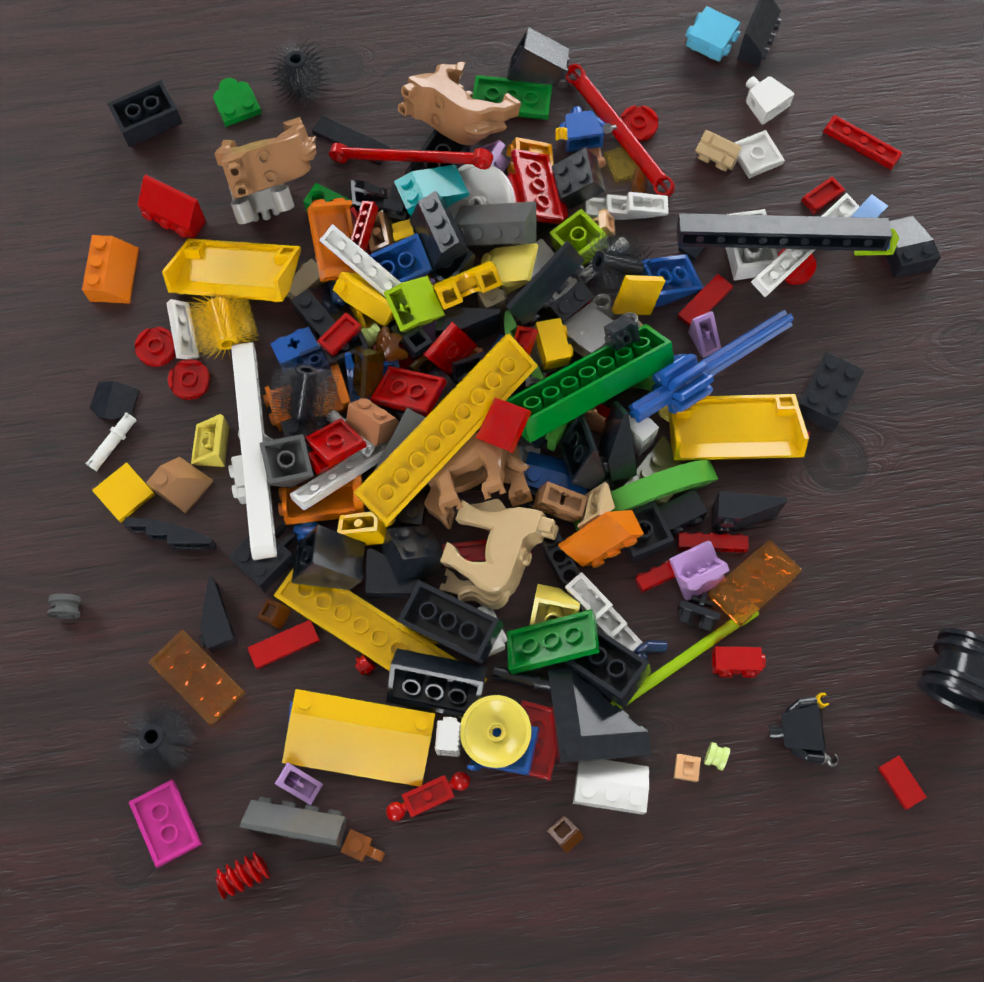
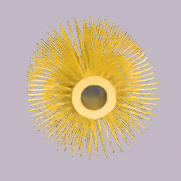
[186,286,259,359]

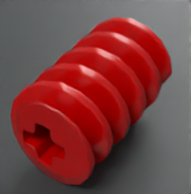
[216,851,270,900]

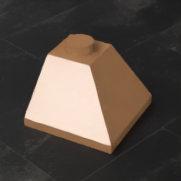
[146,457,214,515]

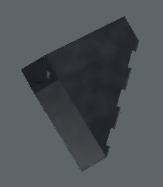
[548,668,652,764]

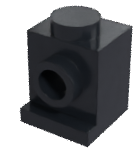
[604,315,640,351]

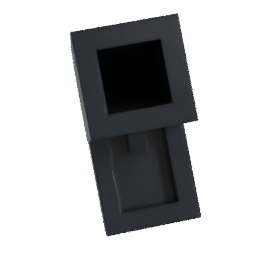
[383,184,410,221]
[391,324,433,360]

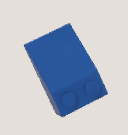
[369,233,433,299]
[642,254,704,307]

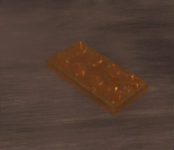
[708,539,802,627]
[148,629,246,726]

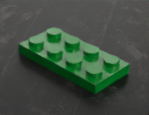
[472,75,552,120]
[507,609,599,674]

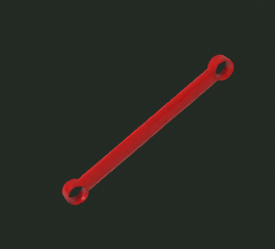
[565,64,675,197]
[329,143,494,170]

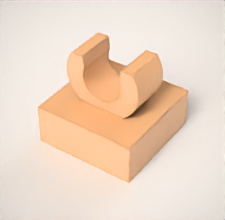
[592,208,615,237]
[674,754,701,782]

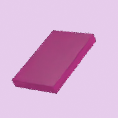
[129,779,202,868]

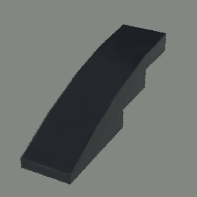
[124,517,217,549]

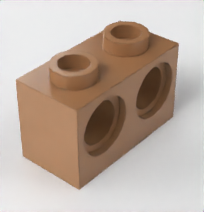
[532,481,588,523]

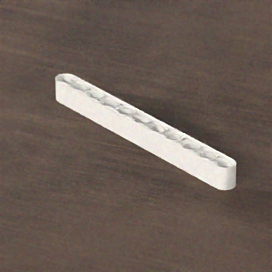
[231,342,277,560]

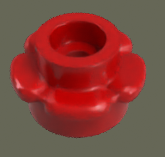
[355,654,376,675]

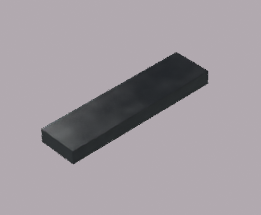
[312,115,390,165]

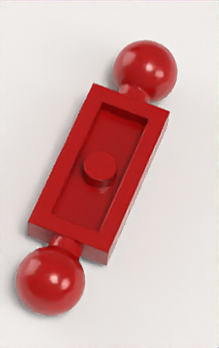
[386,771,470,821]

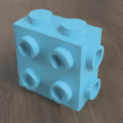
[685,6,741,62]

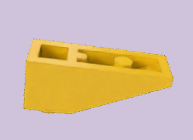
[333,272,393,326]

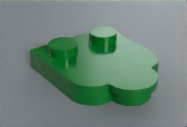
[213,78,262,127]

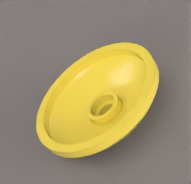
[460,695,531,768]

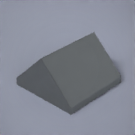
[259,434,313,488]

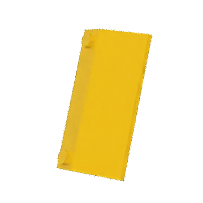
[162,238,301,302]
[668,394,809,460]
[282,689,435,787]

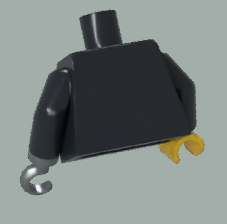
[769,693,838,767]

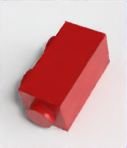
[712,647,766,678]

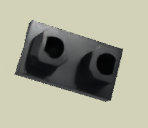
[678,591,721,632]

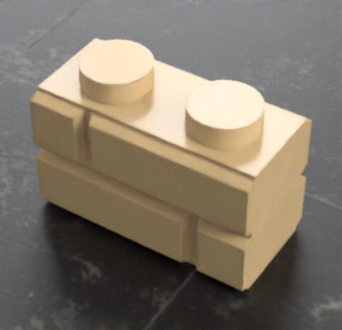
[695,130,743,172]

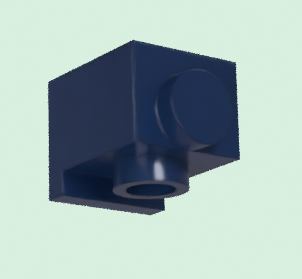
[300,345,332,381]

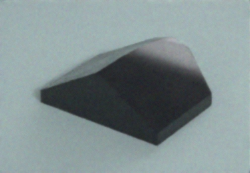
[349,180,388,214]
[90,381,140,420]

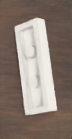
[167,299,199,360]

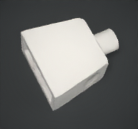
[746,76,794,125]

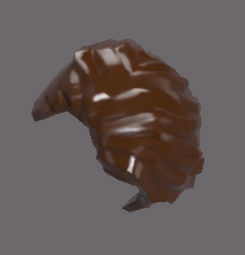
[376,327,408,362]

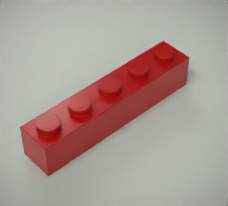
[351,201,379,252]
[677,532,749,553]
[635,560,675,593]

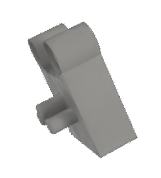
[229,183,294,224]
[562,294,640,358]

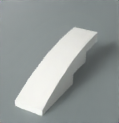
[584,192,668,220]
[565,572,642,651]

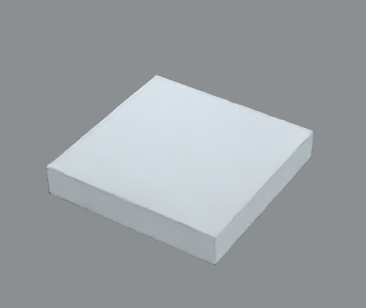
[735,130,785,178]

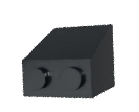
[507,27,570,85]
[292,525,366,590]

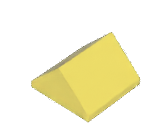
[191,414,230,467]

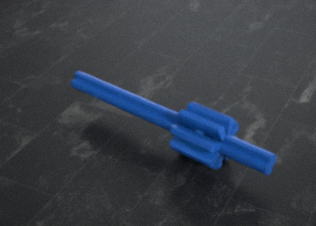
[628,310,794,423]

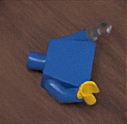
[555,106,617,152]

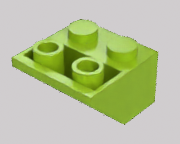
[384,276,445,333]

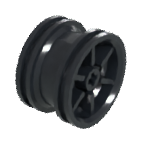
[917,628,984,721]

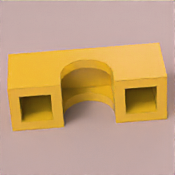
[432,261,503,310]

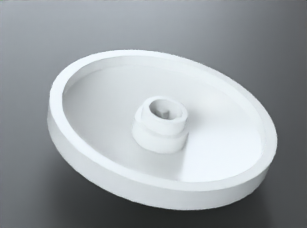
[449,164,515,218]

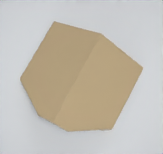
[577,482,615,529]

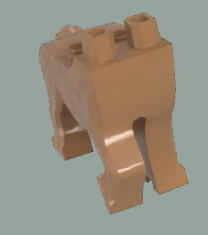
[398,62,521,145]
[214,117,317,199]
[424,432,533,530]

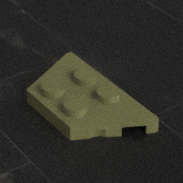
[624,436,682,506]

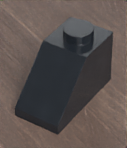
[399,489,430,527]

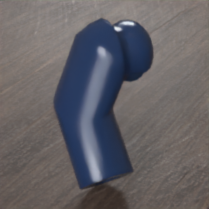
[328,281,346,306]
[634,640,667,660]

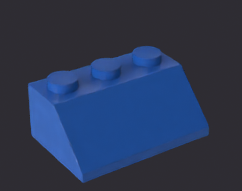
[524,451,587,495]

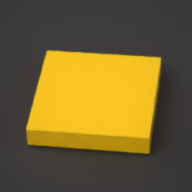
[612,275,665,315]
[92,463,155,523]

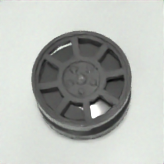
[47,594,82,619]

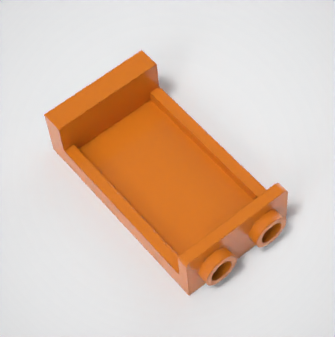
[307,198,357,282]
[263,364,351,432]
[278,474,365,525]

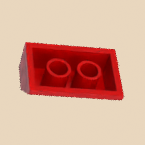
[138,174,206,239]

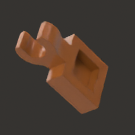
[340,829,385,862]

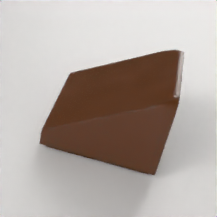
[631,167,648,194]
[256,598,291,630]
[547,815,583,853]

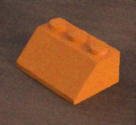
[82,235,139,303]
[558,510,644,568]

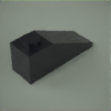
[199,577,238,653]

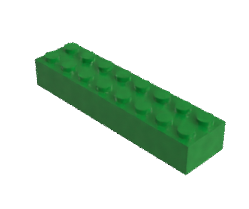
[506,324,674,443]

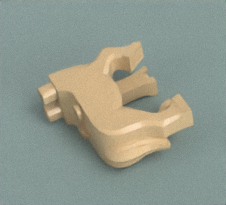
[439,499,559,609]

